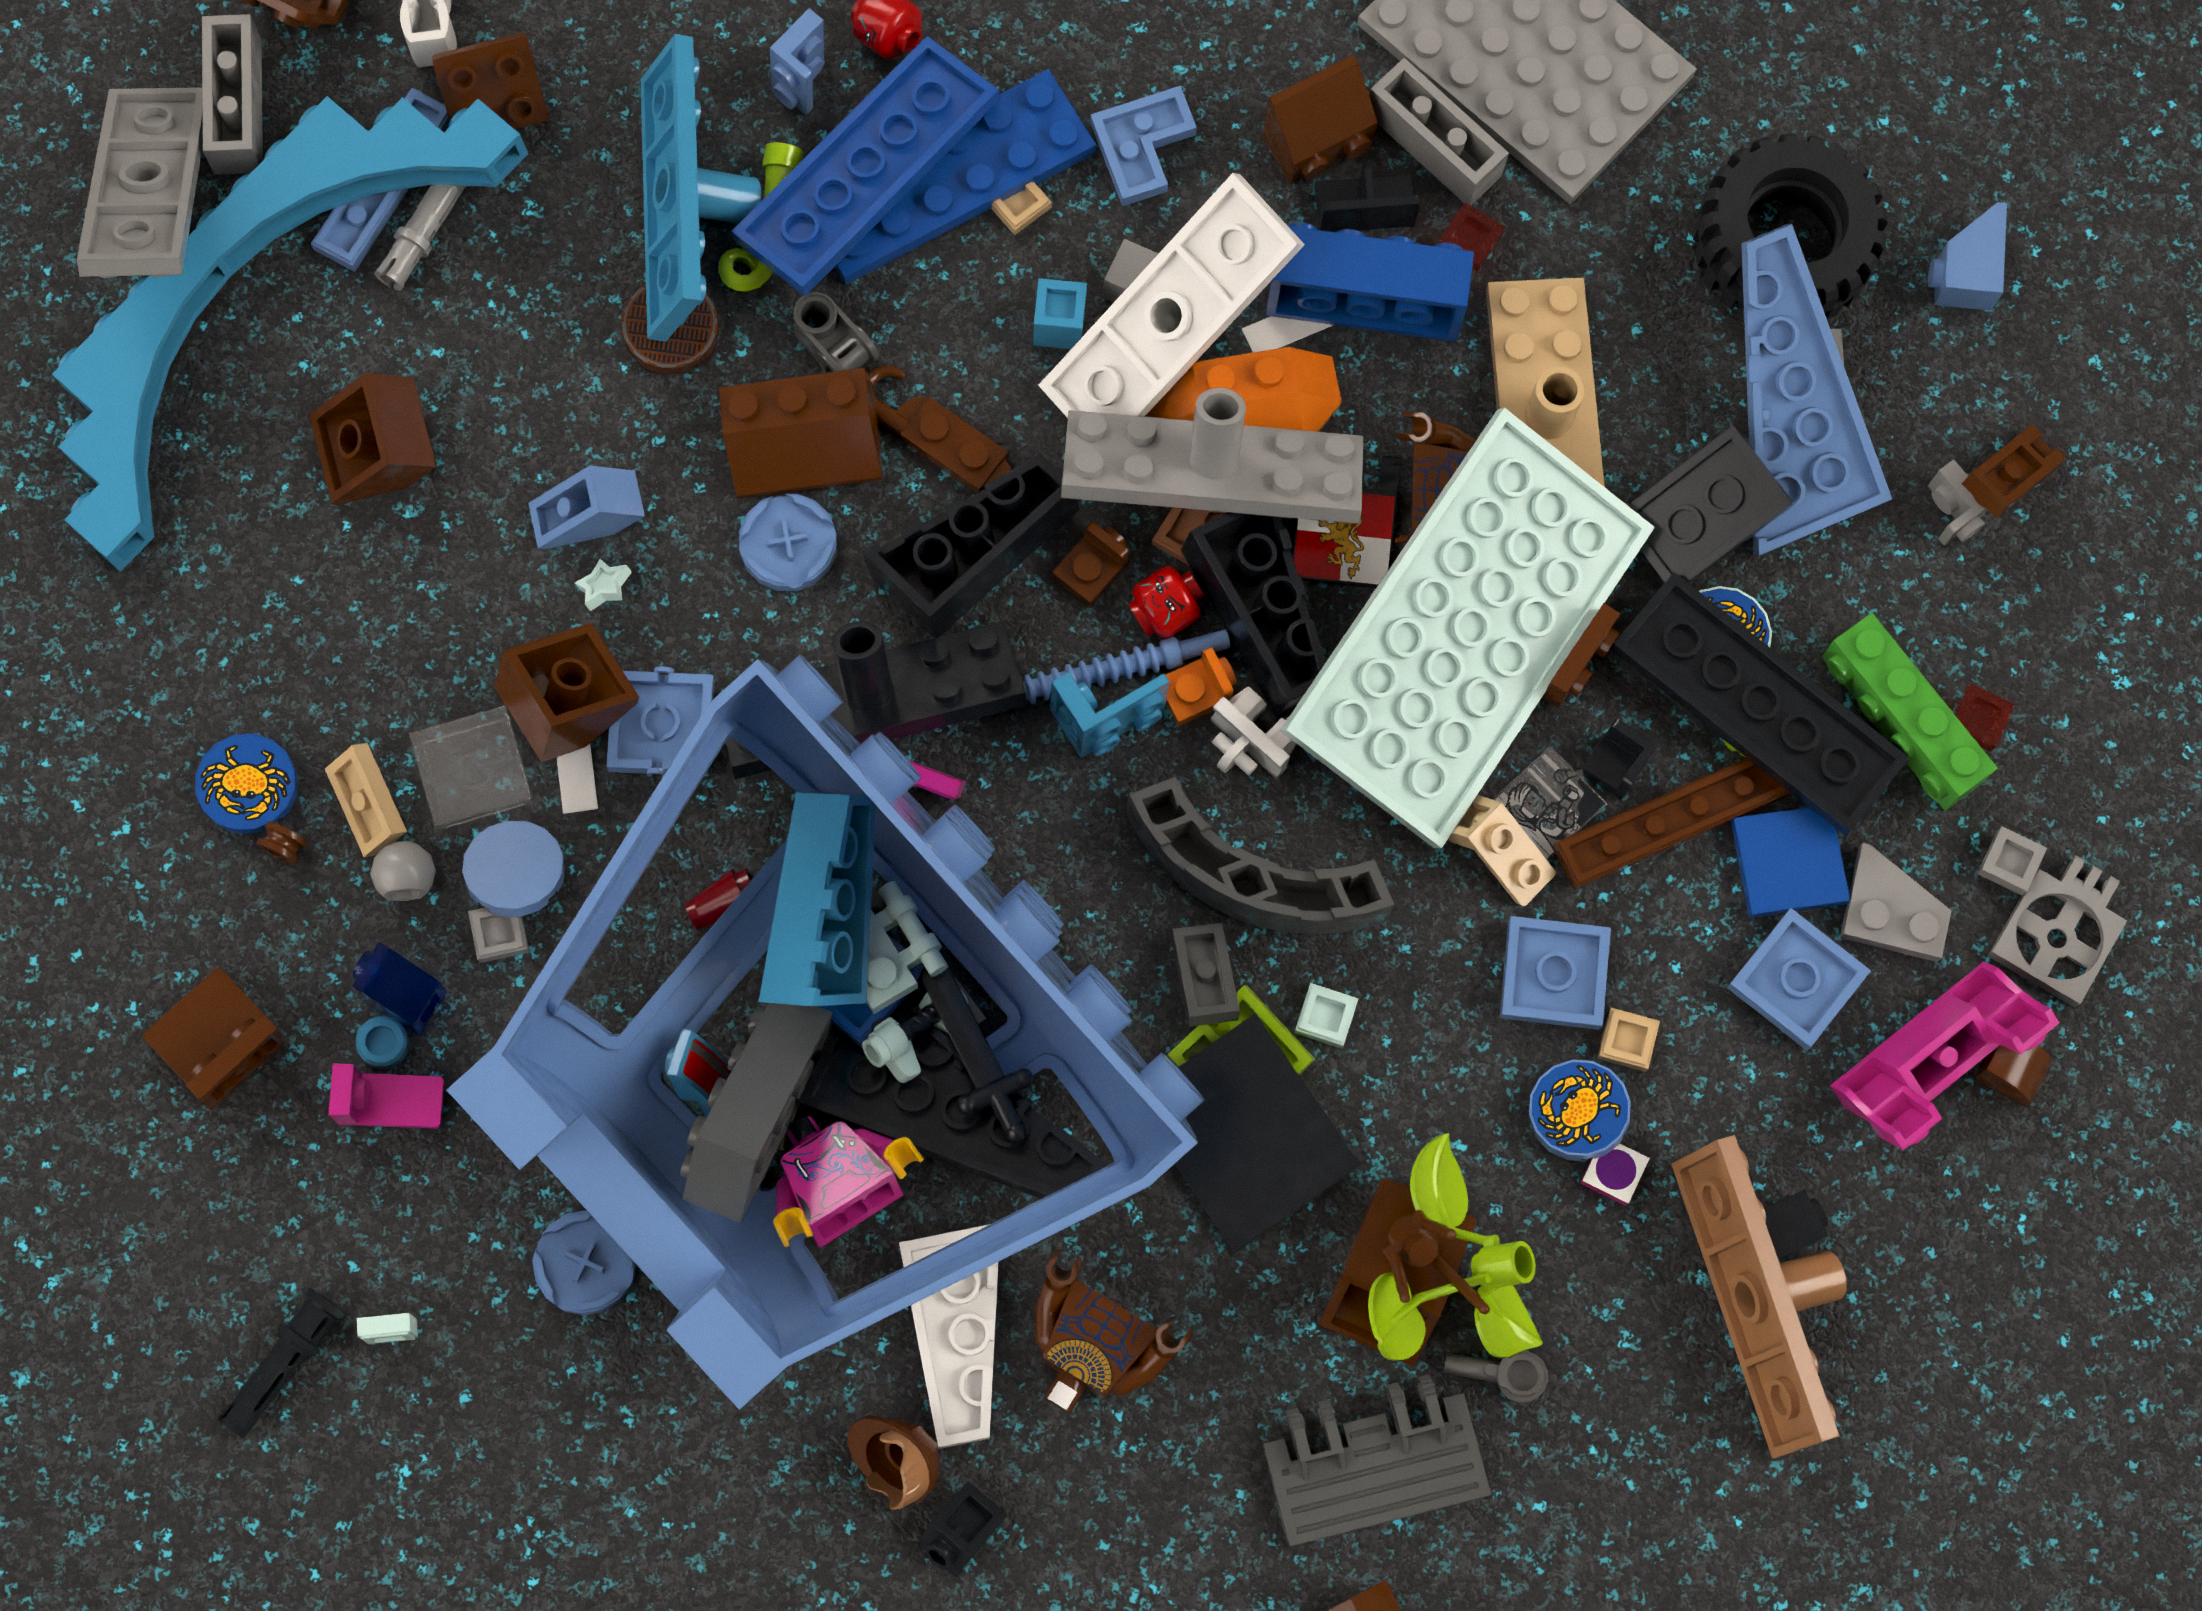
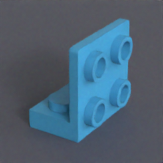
[1050,672,1170,758]

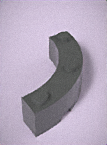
[1126,777,1395,935]

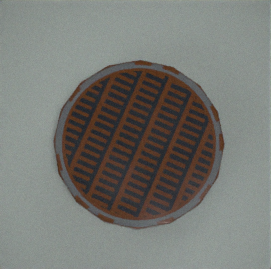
[621,284,719,374]

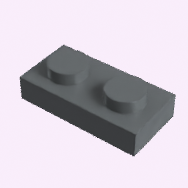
[1172,923,1240,1027]

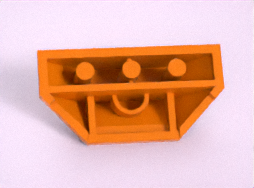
[1146,347,1342,432]

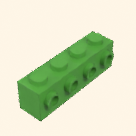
[1821,613,1998,811]

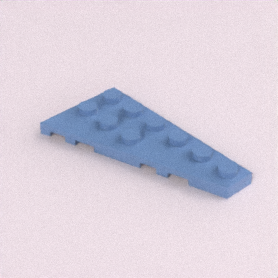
[1741,224,1892,556]

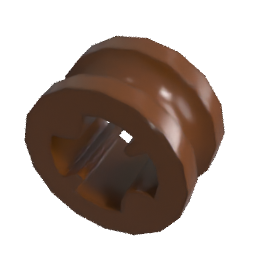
[256,821,308,865]

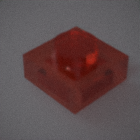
[1439,203,1506,272]
[1954,683,2015,752]

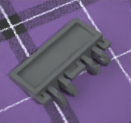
[1263,1375,1491,1548]

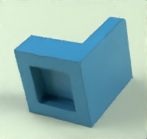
[1033,278,1087,349]

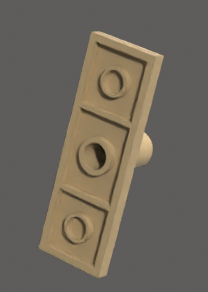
[1486,278,1605,487]

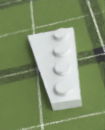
[899,1224,998,1449]

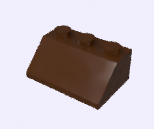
[719,368,883,499]

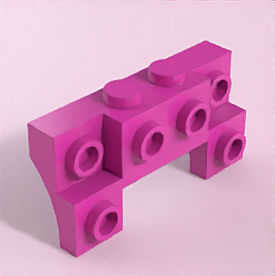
[1830,961,2059,1150]

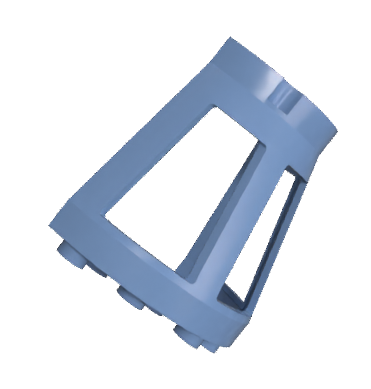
[447,654,1204,1410]

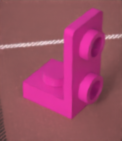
[328,1063,445,1129]

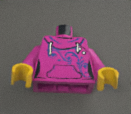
[773,1116,924,1248]

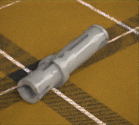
[374,184,466,291]

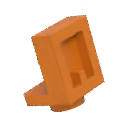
[1165,647,1237,727]

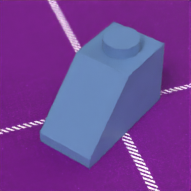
[1928,202,2007,311]
[528,465,645,549]

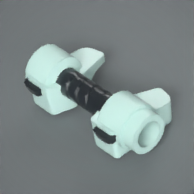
[862,989,968,1083]

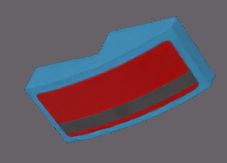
[665,1029,731,1117]

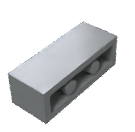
[202,14,263,175]
[1369,58,1509,207]

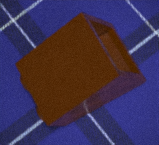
[1319,1177,1477,1366]

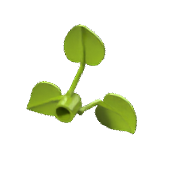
[1368,1133,1543,1361]

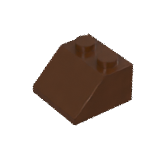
[1263,55,1378,184]
[309,373,436,505]
[494,623,640,762]

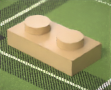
[325,743,407,857]

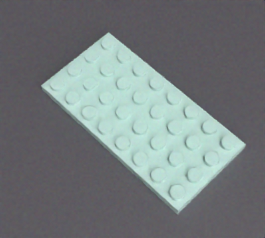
[1280,407,1655,848]

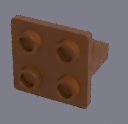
[432,33,549,129]

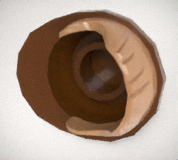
[847,1415,940,1511]

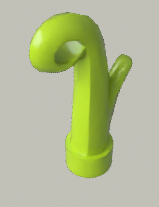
[718,142,803,292]

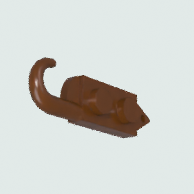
[867,365,1011,494]

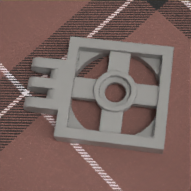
[1988,855,2127,1008]

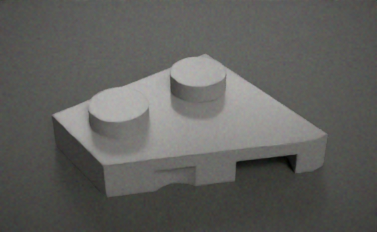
[1840,843,1951,962]

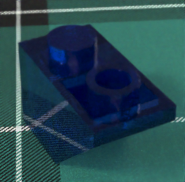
[352,942,447,1035]

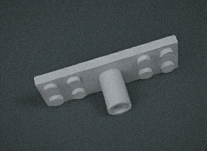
[77,88,203,278]
[1061,388,1363,524]

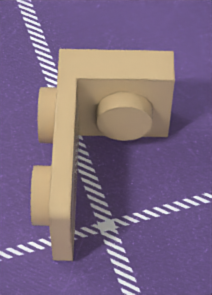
[1448,795,1556,906]

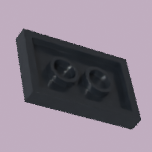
[1628,425,1795,584]

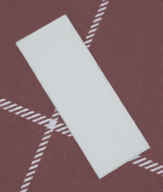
[1242,316,1333,352]
[556,744,598,814]

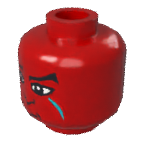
[851,0,922,59]
[1128,566,1205,639]

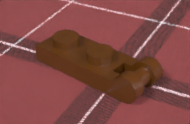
[1961,424,2068,519]

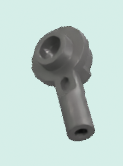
[1444,1351,1548,1403]

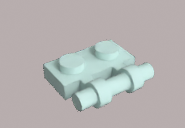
[866,881,948,1014]

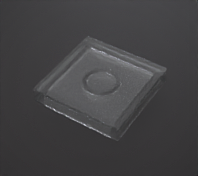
[409,705,534,831]

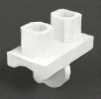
[1211,687,1297,779]

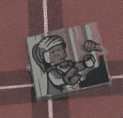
[1492,746,1608,861]

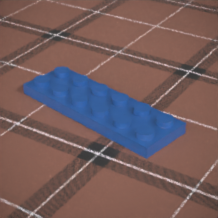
[731,36,1000,296]
[835,69,1096,285]

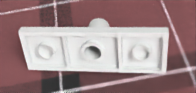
[1038,173,1305,418]

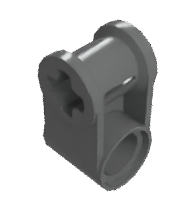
[793,292,880,373]

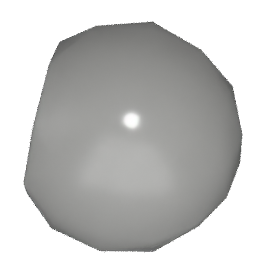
[370,841,436,901]

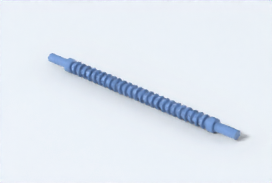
[894,629,1231,740]

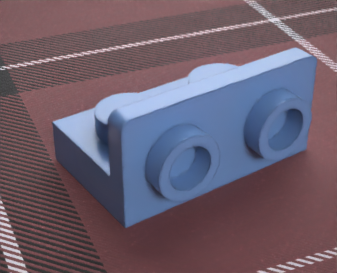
[770,8,825,115]

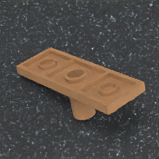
[1671,1135,1847,1459]

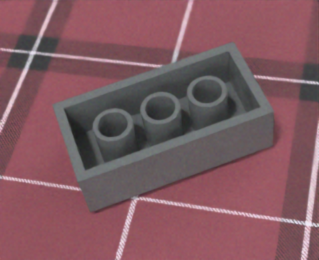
[680,1003,833,1223]

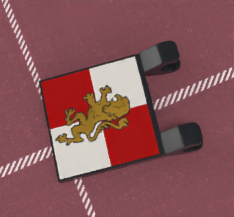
[1292,456,1401,588]

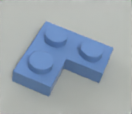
[1090,86,1197,207]

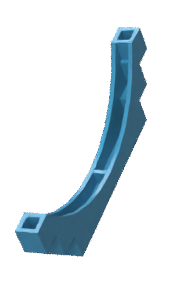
[52,96,529,572]

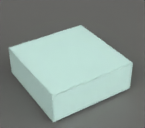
[1294,983,1359,1049]
[357,1313,418,1344]

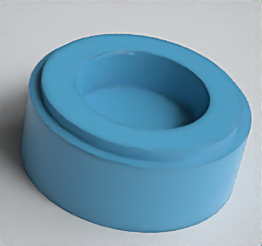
[356,1016,410,1069]

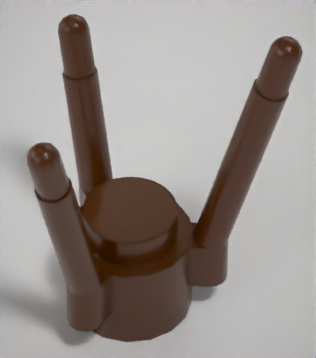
[1383,1210,1490,1314]

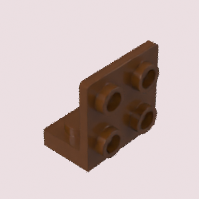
[143,968,288,1110]

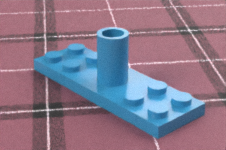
[640,34,761,342]

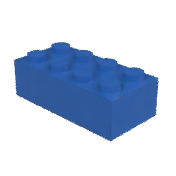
[1265,223,1474,342]

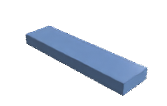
[311,88,450,272]

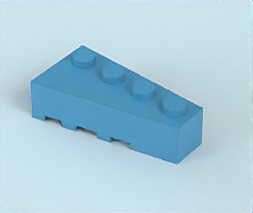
[758,792,876,1006]

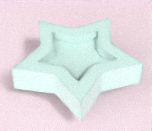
[575,559,632,611]

